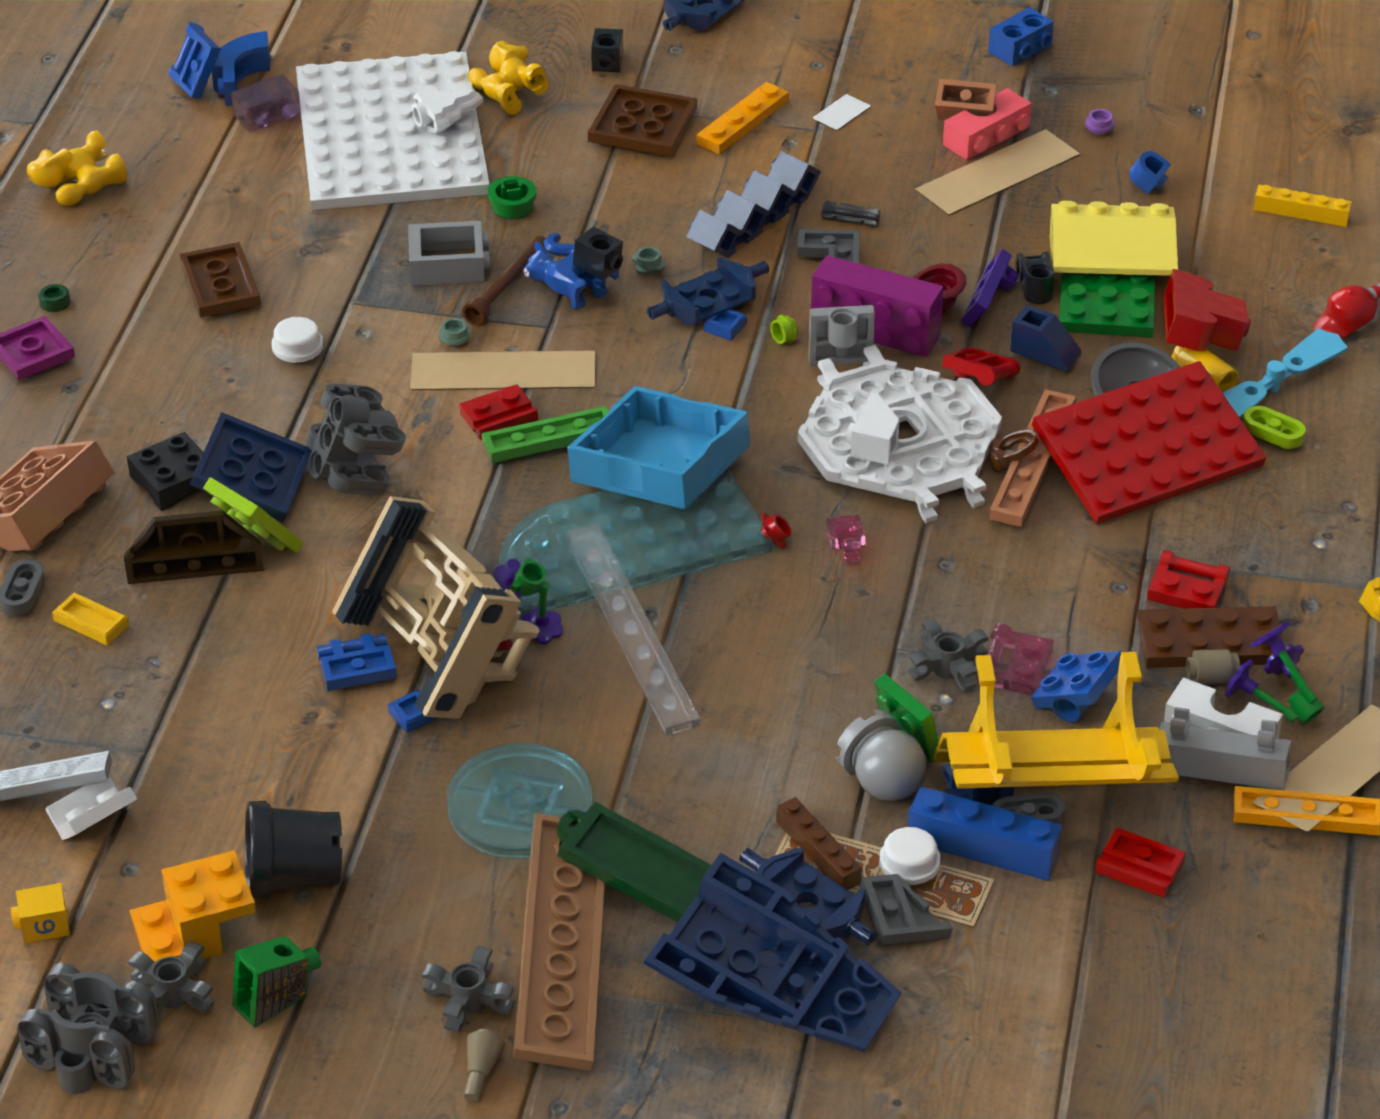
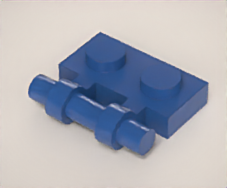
[316,633,397,691]

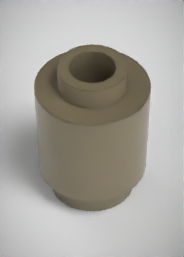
[1186,649,1240,685]

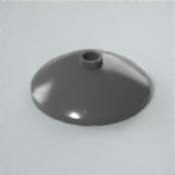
[1091,342,1180,396]

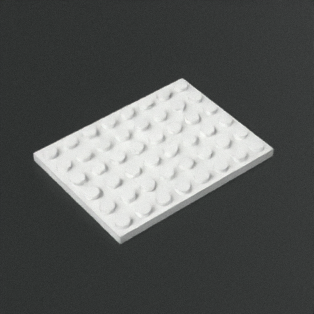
[296,51,490,210]

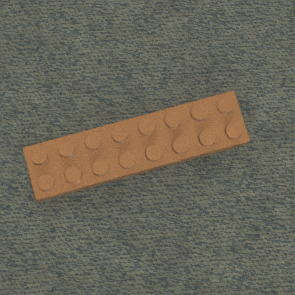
[513,813,605,1071]

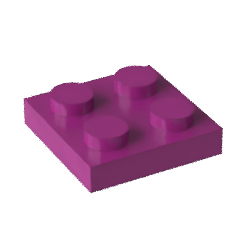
[0,316,75,381]

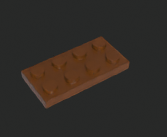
[1137,606,1284,668]

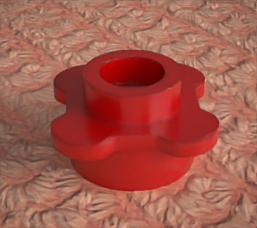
[761,513,791,549]

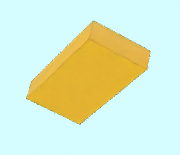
[52,592,129,646]

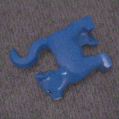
[523,233,620,310]

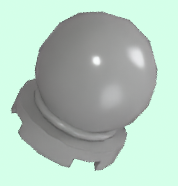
[835,709,927,801]

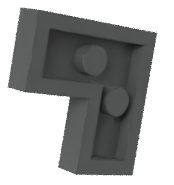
[798,229,860,264]

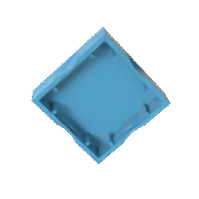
[567,386,750,509]

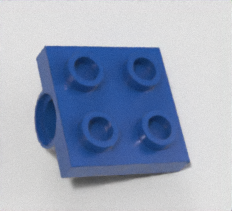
[1031,651,1121,723]

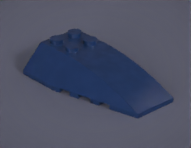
[643,853,901,1053]

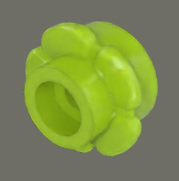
[770,314,799,344]

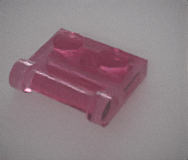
[976,624,1054,695]

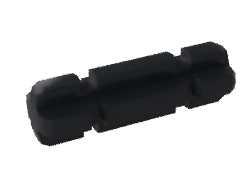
[821,200,881,226]

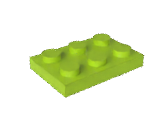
[203,477,304,554]

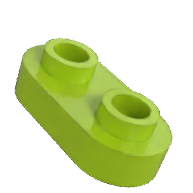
[1243,406,1306,450]

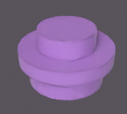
[1085,109,1115,135]

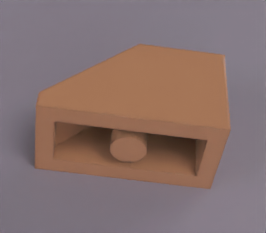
[935,78,997,120]

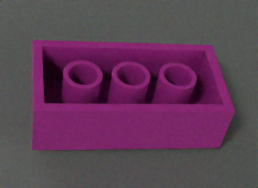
[811,255,943,357]

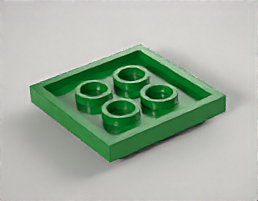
[1059,273,1155,338]

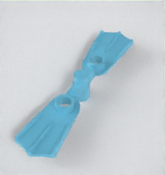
[1223,329,1348,419]

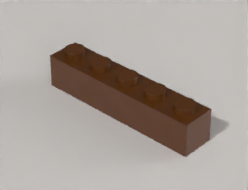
[776,797,862,890]

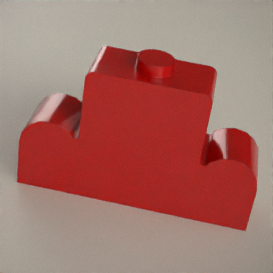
[1163,269,1251,351]

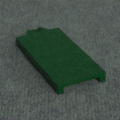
[557,802,711,922]

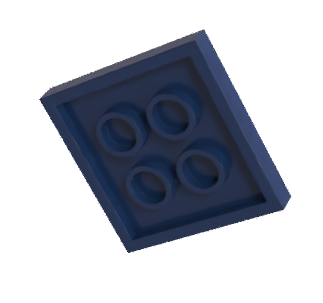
[190,412,312,522]

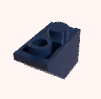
[1010,305,1081,372]

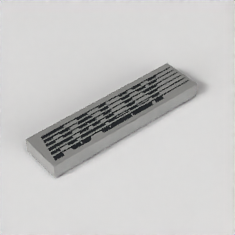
[0,751,113,801]

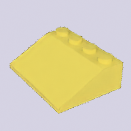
[1049,201,1178,276]

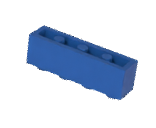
[908,786,1062,881]

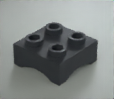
[127,432,203,511]

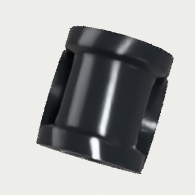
[1015,251,1054,304]

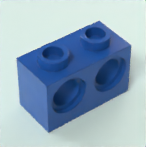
[988,7,1054,66]

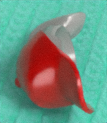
[1313,283,1380,339]

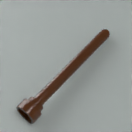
[462,236,546,326]

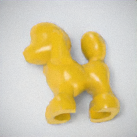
[468,41,549,115]
[27,130,128,206]

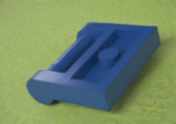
[168,22,221,98]

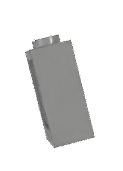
[408,221,490,286]

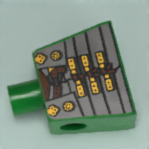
[232,936,322,1028]

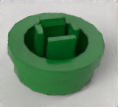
[488,176,536,219]

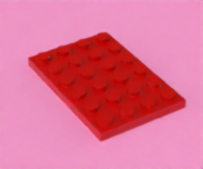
[1032,361,1267,524]

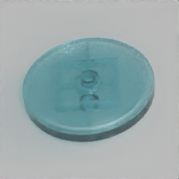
[446,743,593,858]

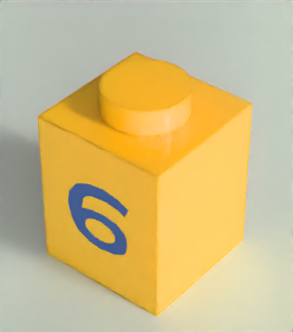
[11,883,70,944]

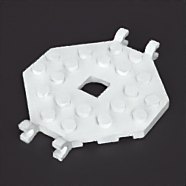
[798,345,1002,523]

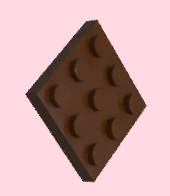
[588,84,697,157]

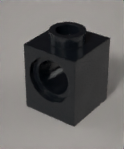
[591,28,624,72]
[573,226,623,280]

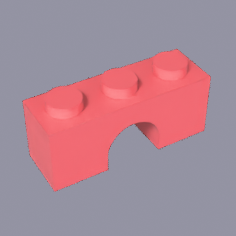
[943,88,1032,160]

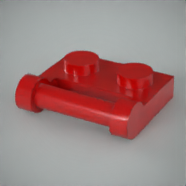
[942,347,1021,386]
[1147,550,1230,609]

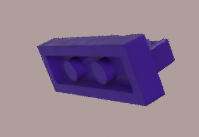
[960,248,1019,328]

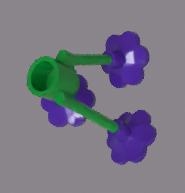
[493,558,563,644]
[1224,620,1325,725]

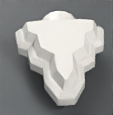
[412,89,483,134]

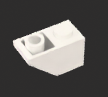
[847,391,899,465]

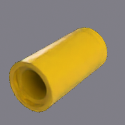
[1171,346,1239,393]

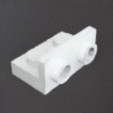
[46,775,137,840]

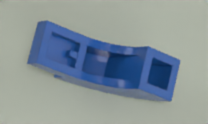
[212,31,270,106]

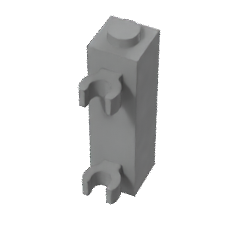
[1159,707,1291,790]

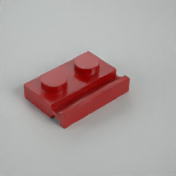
[459,384,538,440]
[1095,827,1186,898]

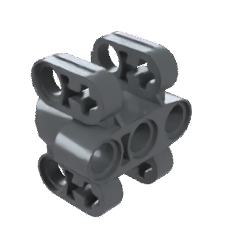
[305,384,406,495]
[17,963,160,1094]

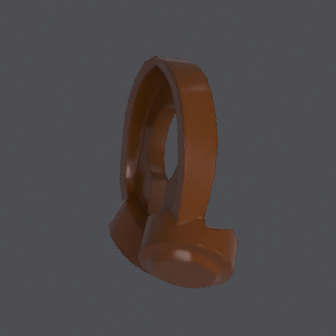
[990,430,1039,472]

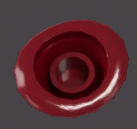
[913,263,967,312]

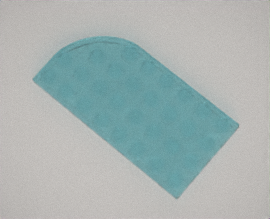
[499,468,773,619]

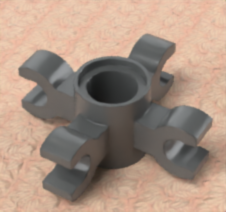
[908,619,989,691]
[128,941,215,1015]
[422,945,515,1033]

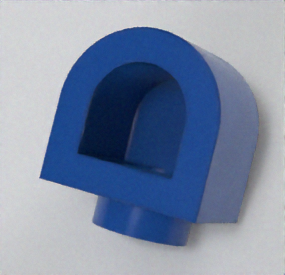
[1129,151,1171,194]

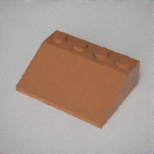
[0,440,114,552]

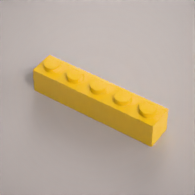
[1253,184,1352,227]

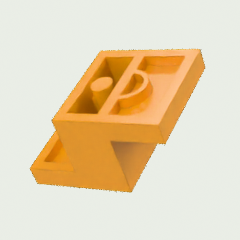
[129,850,256,962]

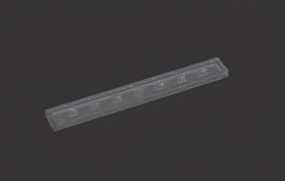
[566,523,700,736]

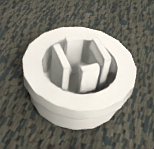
[272,317,323,363]
[879,827,940,885]

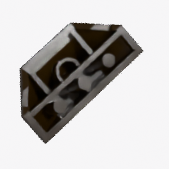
[124,510,264,584]

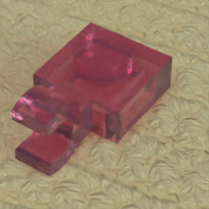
[826,515,865,564]

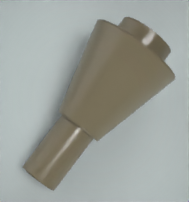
[464,1029,505,1102]

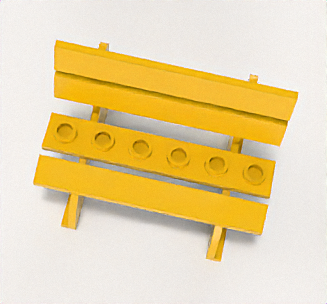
[933,652,1179,788]

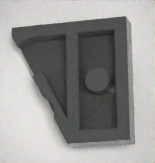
[860,874,953,945]

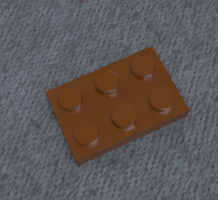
[180,242,261,318]

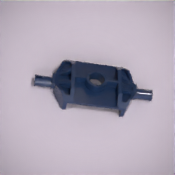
[663,0,745,31]
[647,258,769,325]
[739,848,877,946]

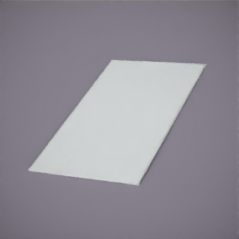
[813,94,871,130]

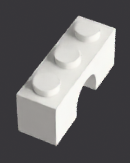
[1164,678,1283,738]

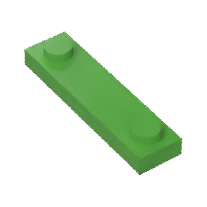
[482,406,609,463]

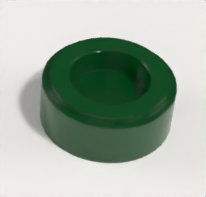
[38,284,71,312]

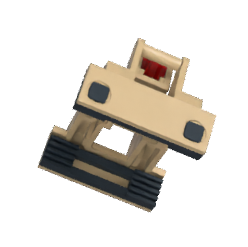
[332,496,540,719]

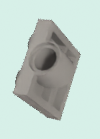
[808,305,875,366]

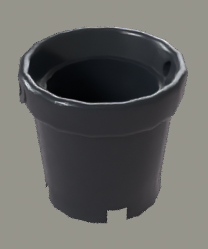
[245,801,342,899]

